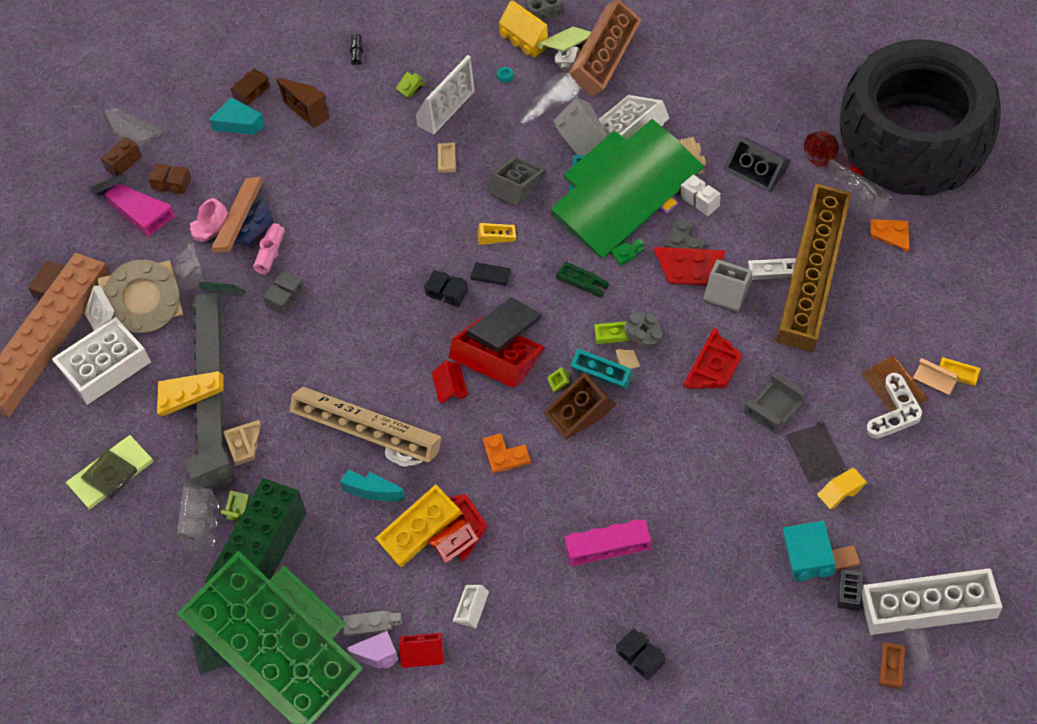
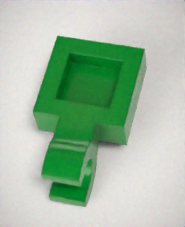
[611,239,645,266]

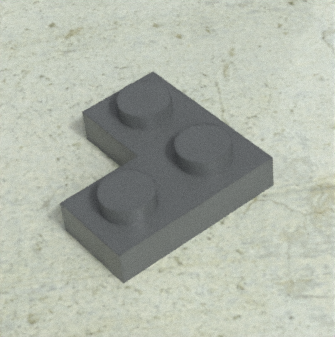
[665,218,706,249]

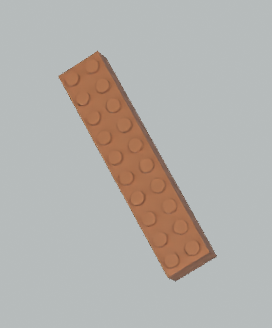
[0,252,111,417]

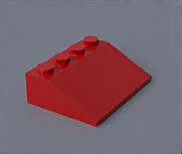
[448,318,545,388]

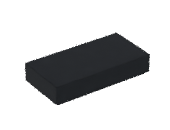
[470,262,511,286]

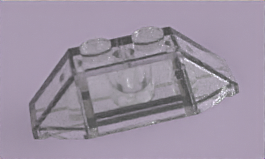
[102,106,166,147]

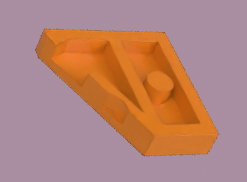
[870,219,909,252]

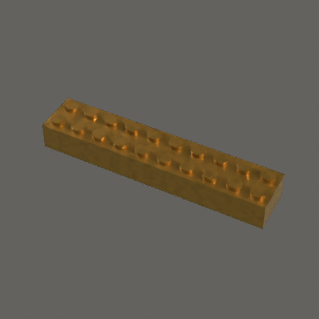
[775,183,851,352]

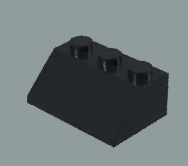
[724,136,791,192]

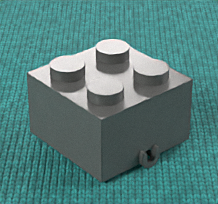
[184,445,237,497]

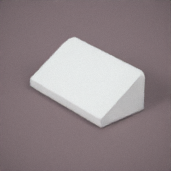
[452,585,489,628]

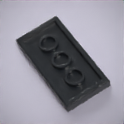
[466,297,541,353]

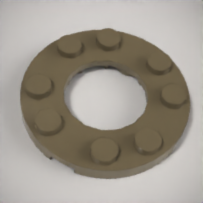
[104,260,180,333]

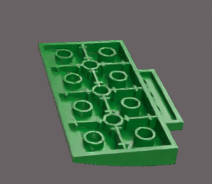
[551,119,704,259]
[177,551,363,724]

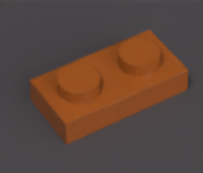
[879,642,905,689]

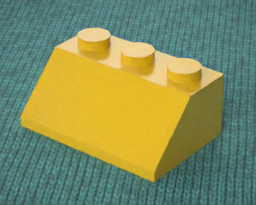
[499,0,548,58]

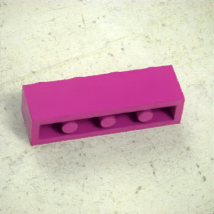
[565,519,651,566]

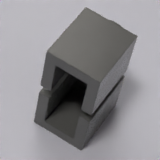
[263,271,305,315]

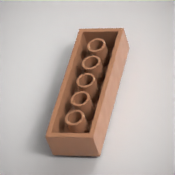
[567,0,642,97]

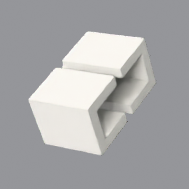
[681,175,721,216]

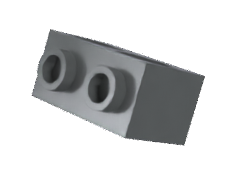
[525,0,563,21]

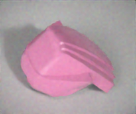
[190,198,228,242]

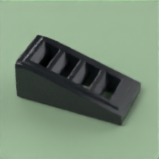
[837,569,863,611]

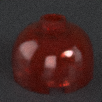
[804,131,839,167]

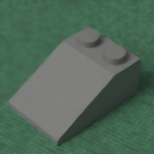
[554,97,607,155]

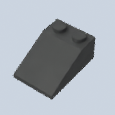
[486,156,546,206]

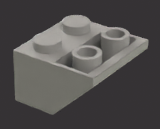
[703,259,753,312]

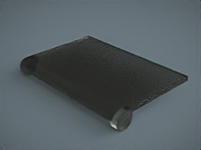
[786,421,848,484]

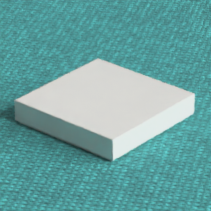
[84,286,114,331]

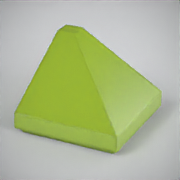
[547,367,570,393]

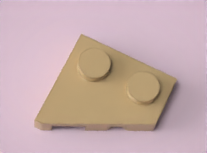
[223,420,261,466]

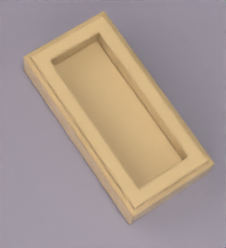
[438,143,456,173]

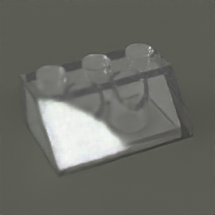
[177,482,219,554]

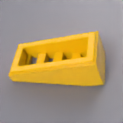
[477,223,516,245]

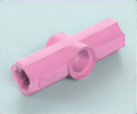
[253,223,285,275]

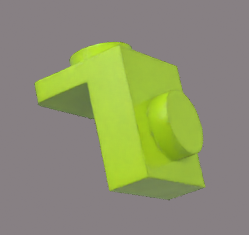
[396,72,426,98]
[221,490,251,521]

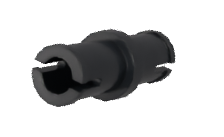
[350,33,363,65]

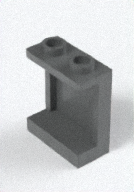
[744,374,806,434]

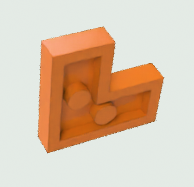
[482,433,531,474]

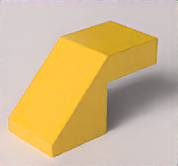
[817,468,868,510]

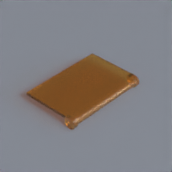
[861,355,928,412]

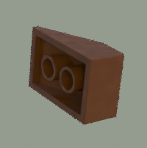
[277,78,330,128]
[543,372,616,440]

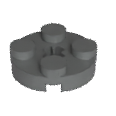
[624,312,662,348]

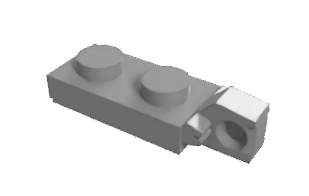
[343,611,402,638]

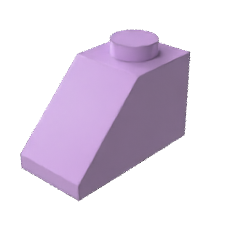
[348,631,398,669]

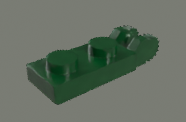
[556,262,609,298]

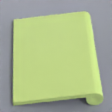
[538,27,591,51]

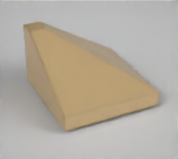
[616,349,640,369]

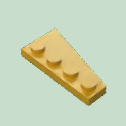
[157,371,224,416]

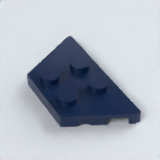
[213,198,274,245]

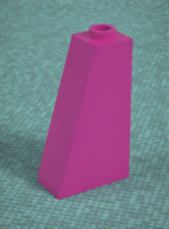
[105,184,175,237]

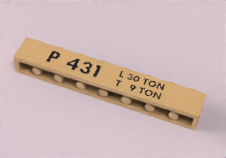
[289,387,442,463]

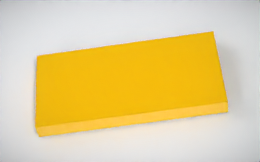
[375,485,462,567]

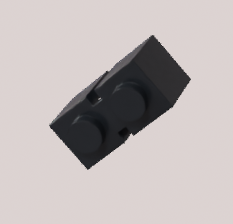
[424,270,469,308]
[616,628,665,681]

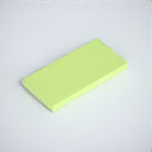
[66,435,154,510]

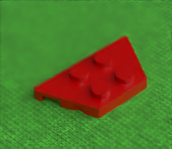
[654,247,726,286]
[683,328,742,389]
[443,494,487,562]

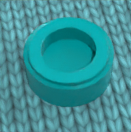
[497,67,514,82]

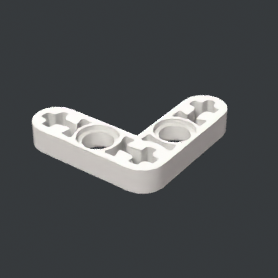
[867,373,922,438]

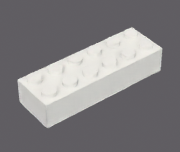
[861,568,1002,635]

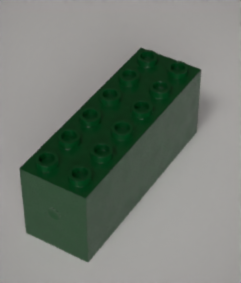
[204,478,307,584]

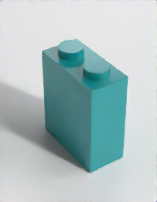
[783,521,835,581]

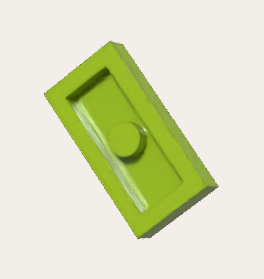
[594,321,634,344]

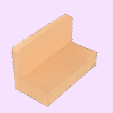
[913,358,959,396]

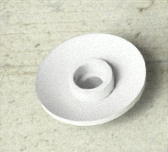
[385,448,423,467]

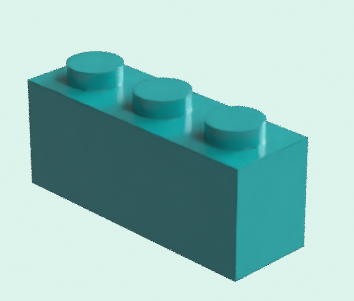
[570,348,633,391]

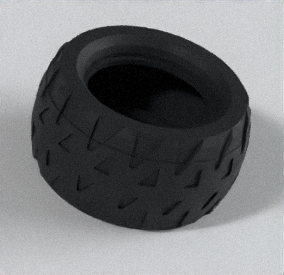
[840,39,1001,196]

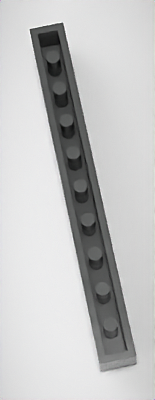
[193,293,225,455]

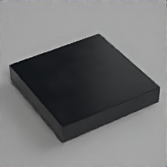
[90,174,127,194]

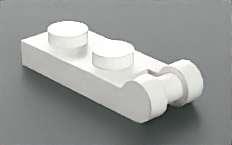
[748,258,796,280]

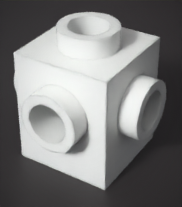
[555,47,581,72]

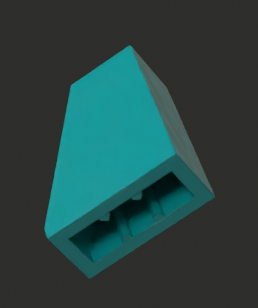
[209,98,265,135]

